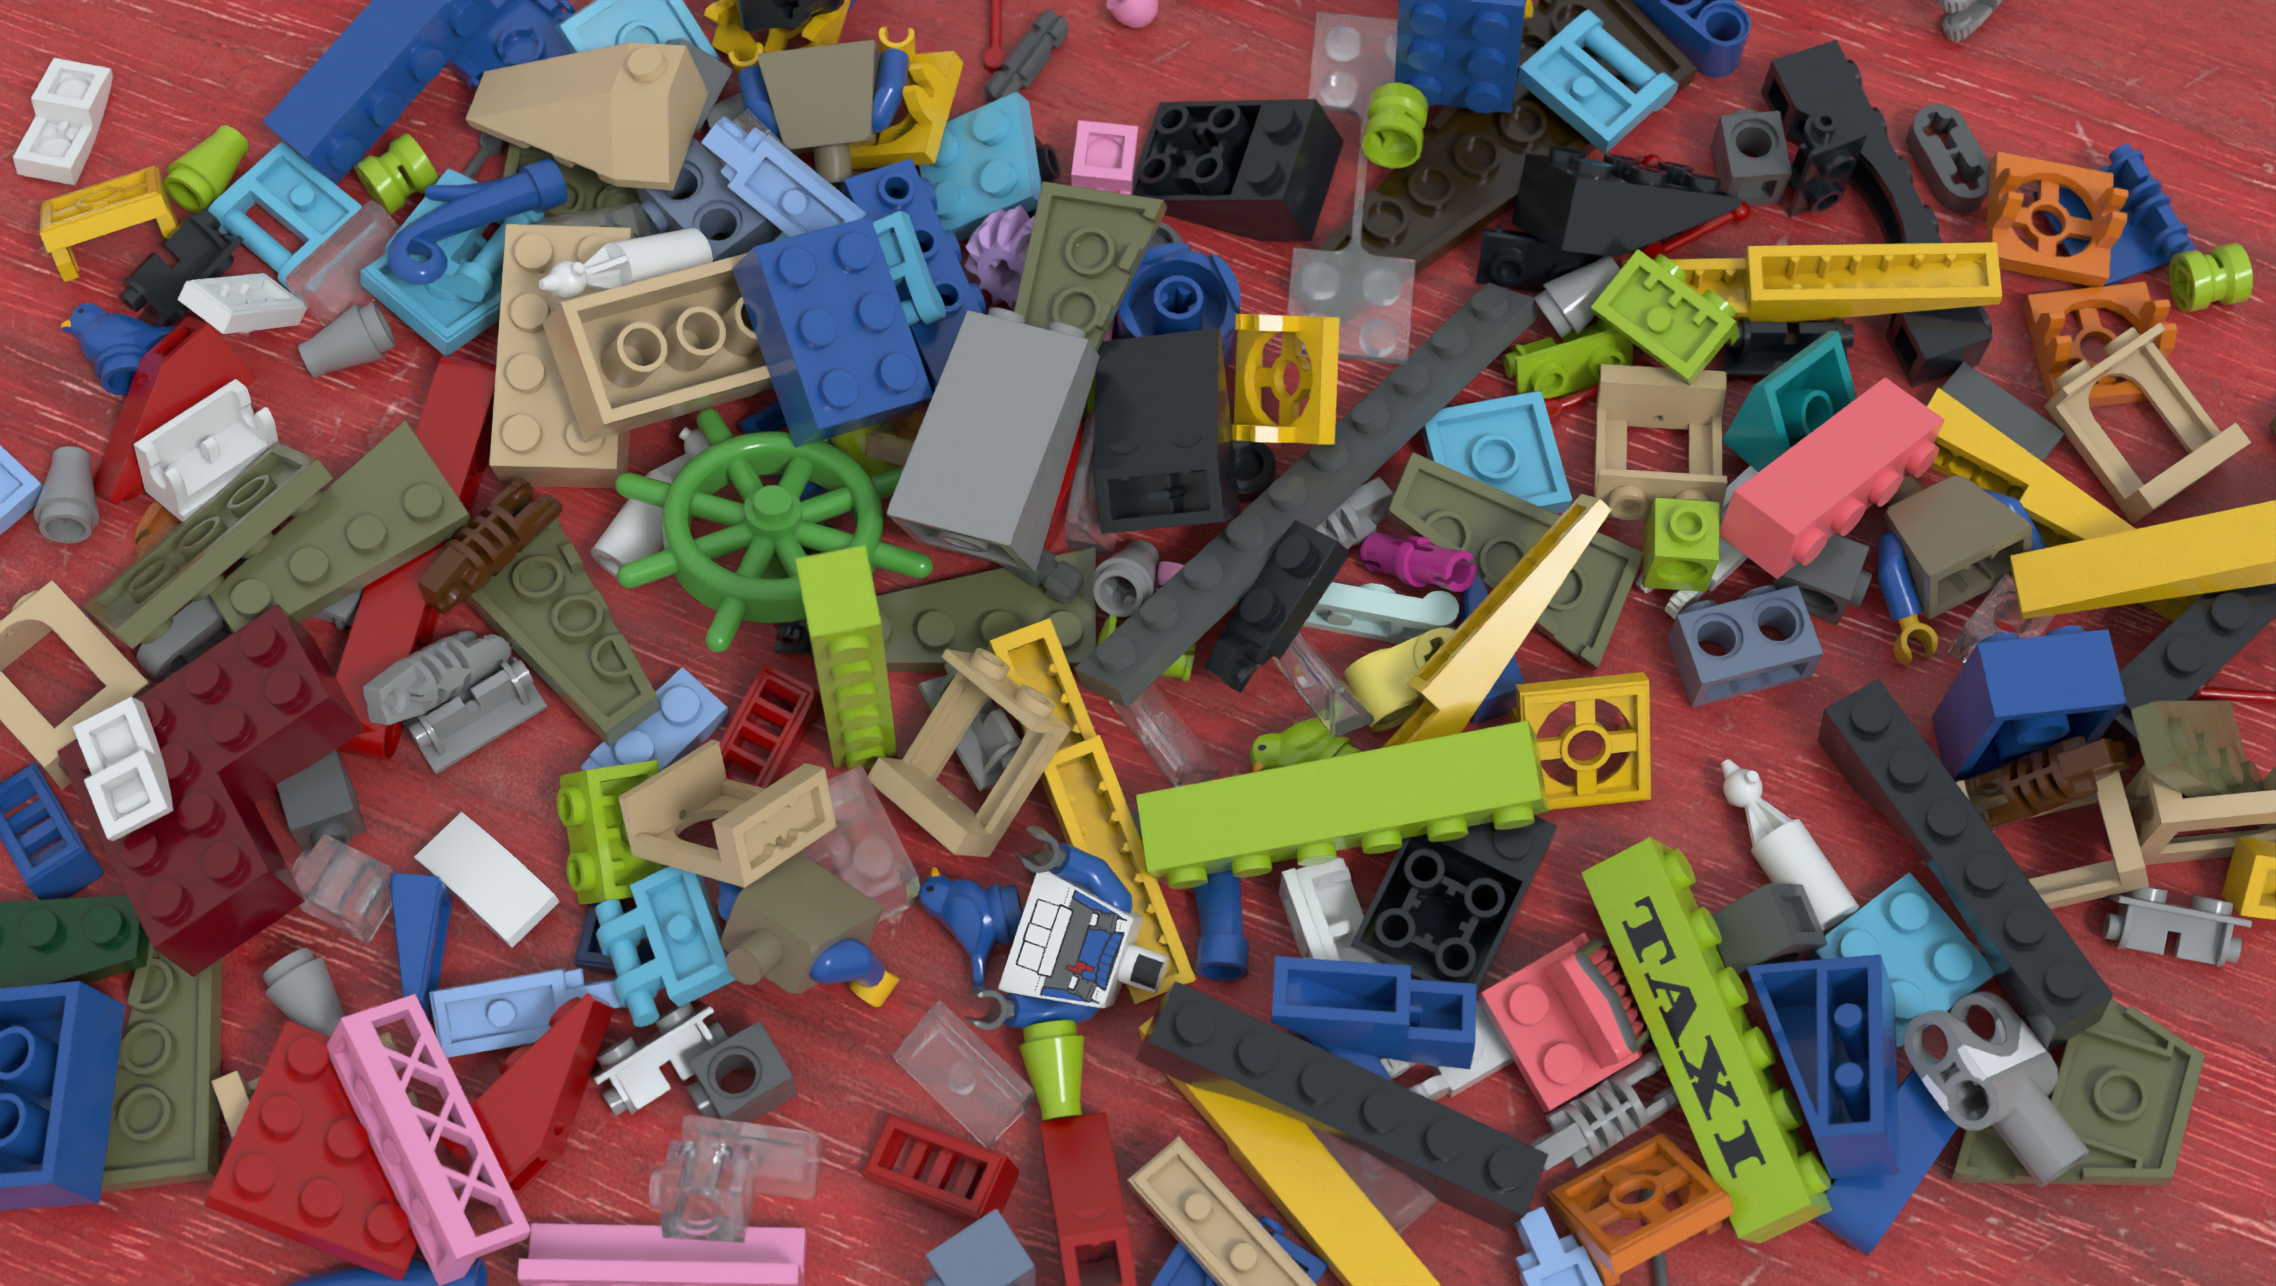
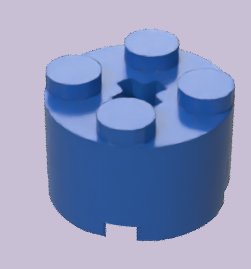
[1115,243,1241,367]

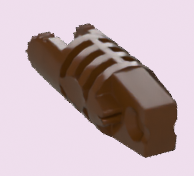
[418,477,563,615]
[1965,736,2130,832]

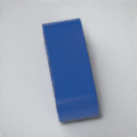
[1631,0,1751,78]
[1814,1068,1958,1257]

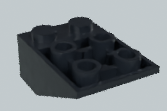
[1132,99,1344,241]
[1512,146,1742,257]
[1094,328,1241,534]
[1351,815,1557,994]

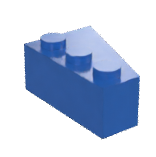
[1746,954,1899,1179]

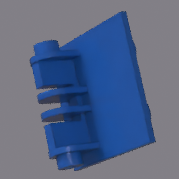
[2033,144,2196,288]

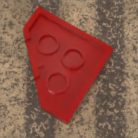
[204,1020,418,1281]

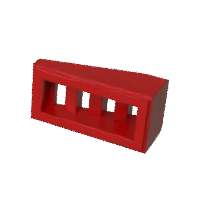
[719,663,822,789]
[861,1113,1019,1224]

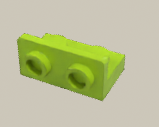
[1591,249,1740,386]
[557,760,669,905]

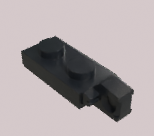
[1204,520,1349,693]

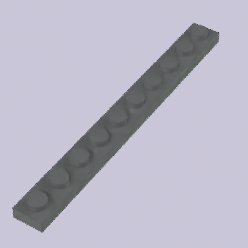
[1075,283,1539,708]

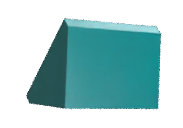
[1722,331,1857,472]

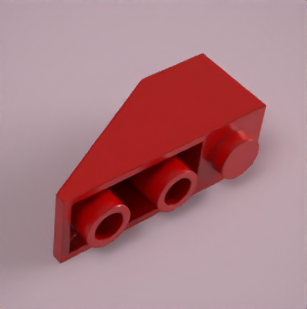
[93,316,256,505]
[439,992,614,1198]
[1039,1112,1137,1286]

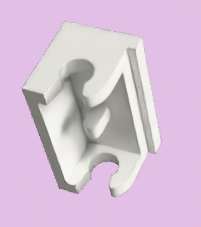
[134,379,279,522]
[1279,858,1381,963]

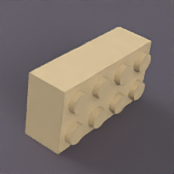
[489,224,635,489]
[542,253,774,443]

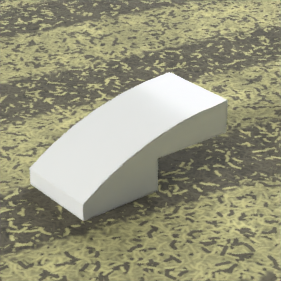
[13,58,113,185]
[73,696,173,841]
[414,812,560,948]

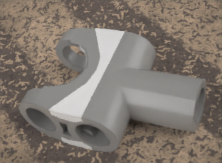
[1904,992,2090,1188]

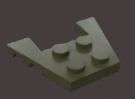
[1951,997,2205,1186]

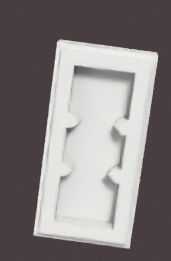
[178,273,307,334]

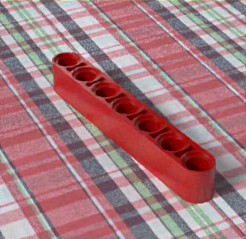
[336,355,496,762]

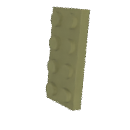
[81,442,333,649]

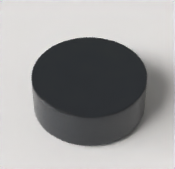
[1233,440,1276,503]

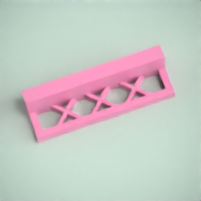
[326,994,532,1286]
[517,1223,807,1286]

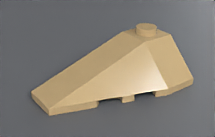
[466,42,709,191]

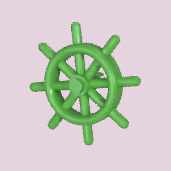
[615,408,933,652]

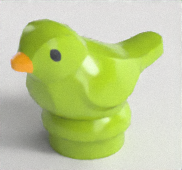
[1249,701,1362,772]

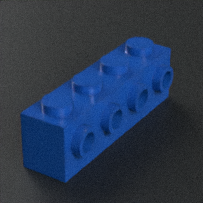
[262,0,496,185]
[840,159,986,409]

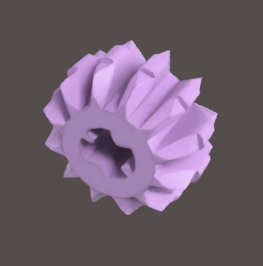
[964,205,1035,312]

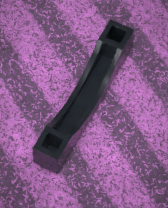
[1761,40,1993,388]
[2100,583,2276,761]
[1818,678,2113,1052]
[1135,981,1549,1230]

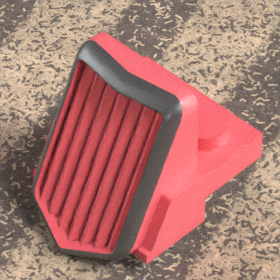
[1476,932,1652,1112]

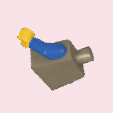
[729,27,916,186]
[1876,475,2047,666]
[717,852,901,1008]

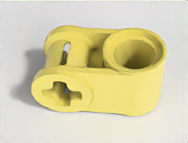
[1343,627,1455,732]

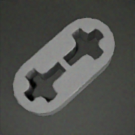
[136,595,232,684]

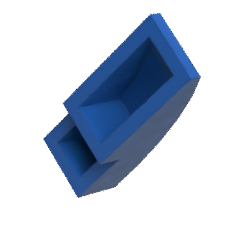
[1271,956,1476,1069]

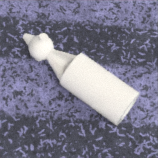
[539,228,713,299]
[591,427,710,578]
[1721,759,1859,934]

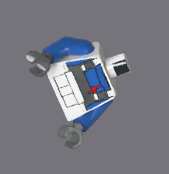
[964,825,1169,1030]

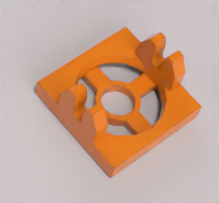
[1985,151,2128,287]
[2022,282,2177,408]
[1547,1133,1735,1286]

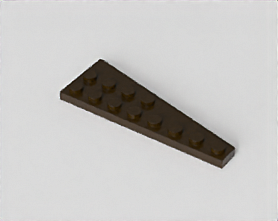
[1290,0,1697,328]

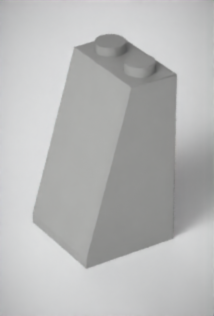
[887,307,1100,573]

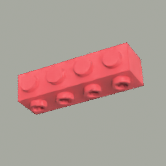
[1719,377,1945,579]

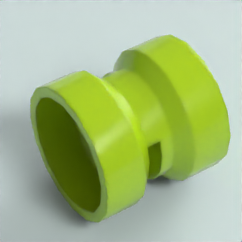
[1362,83,1429,169]
[354,133,439,216]
[2169,243,2253,313]

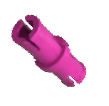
[1360,532,1477,592]

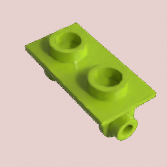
[1502,320,1633,398]

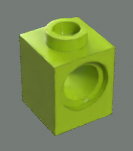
[1643,498,1719,592]

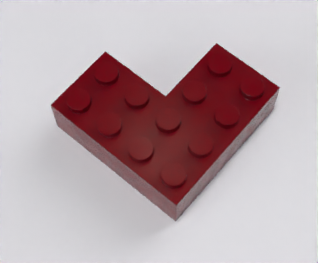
[57,604,364,977]

